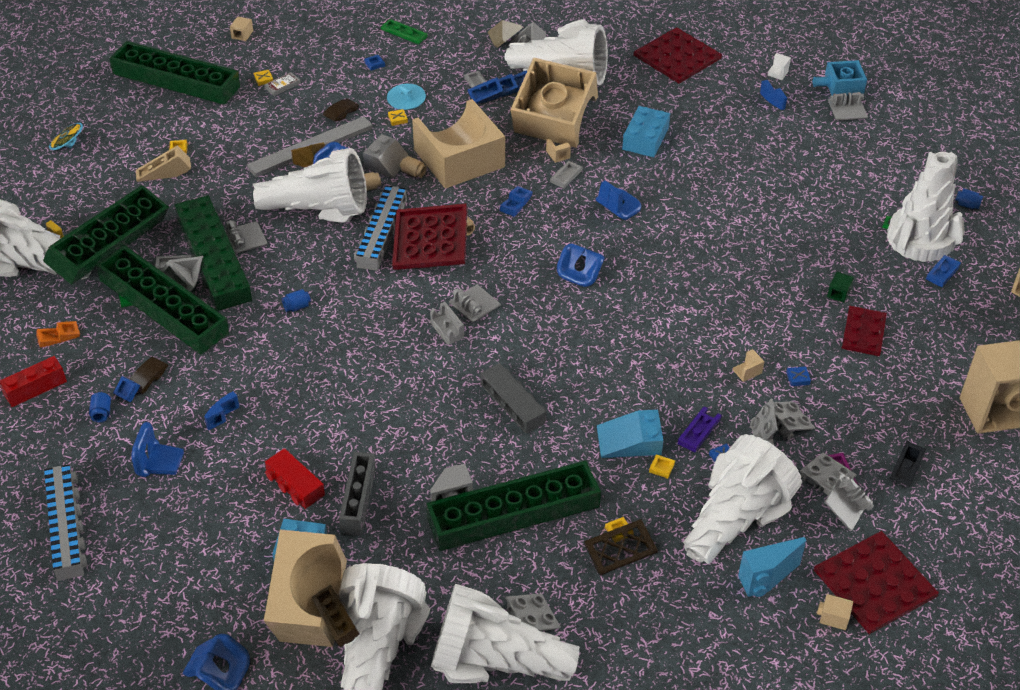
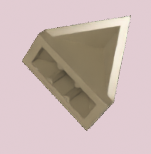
[488,20,523,48]

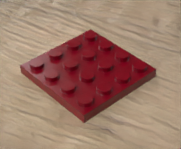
[633,27,722,84]
[392,203,468,270]
[814,531,939,635]

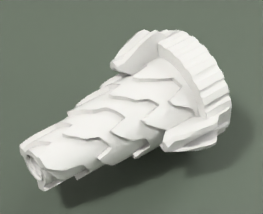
[505,19,608,85]
[253,148,367,223]
[887,152,965,262]
[0,199,91,279]
[683,434,802,564]
[339,563,430,690]
[431,584,580,683]

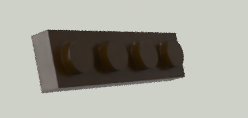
[312,585,360,648]

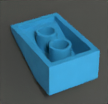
[597,410,663,458]
[738,537,806,597]

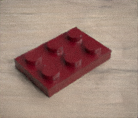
[841,305,887,356]

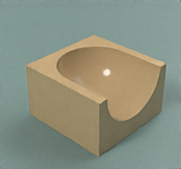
[511,57,598,148]
[412,99,505,189]
[960,340,1020,434]
[264,530,347,647]

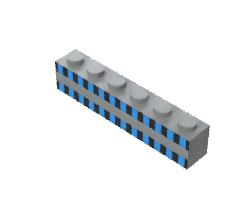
[354,185,407,271]
[44,464,87,581]

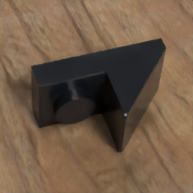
[890,441,926,487]

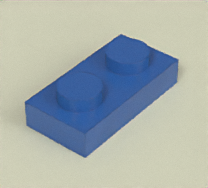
[926,255,961,287]

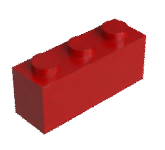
[0,356,67,407]
[265,448,325,509]

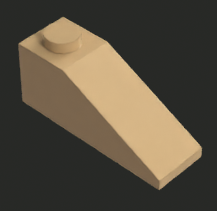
[136,145,191,182]

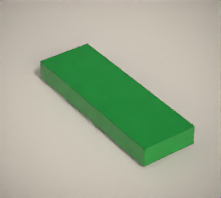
[381,19,428,44]

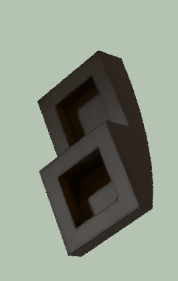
[323,98,359,122]
[130,356,169,394]

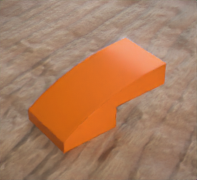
[36,321,80,348]

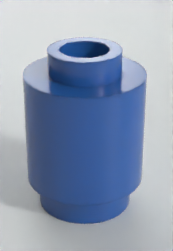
[955,188,983,210]
[281,289,311,312]
[89,392,111,422]

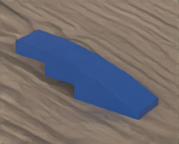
[467,70,527,104]

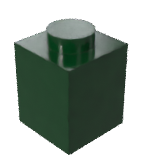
[827,271,854,303]

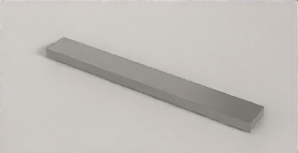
[247,116,373,177]

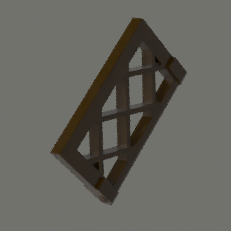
[584,519,658,576]

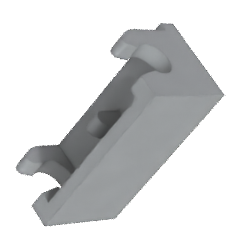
[429,302,464,345]

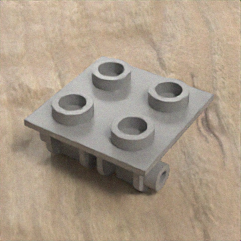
[828,92,868,120]
[225,220,268,254]
[449,284,501,323]
[750,398,778,445]
[765,401,815,440]
[800,453,857,495]
[824,473,874,531]
[505,593,561,631]

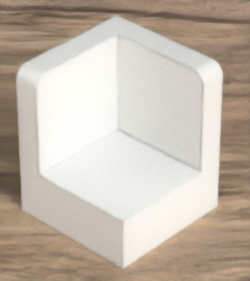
[768,53,791,80]

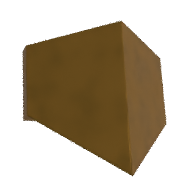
[291,142,325,167]

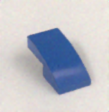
[760,80,787,110]
[499,186,533,217]
[204,391,239,430]

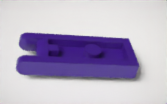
[678,406,722,453]

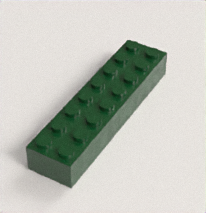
[109,41,240,105]
[43,185,169,285]
[174,195,252,311]
[96,245,229,355]
[426,461,601,551]

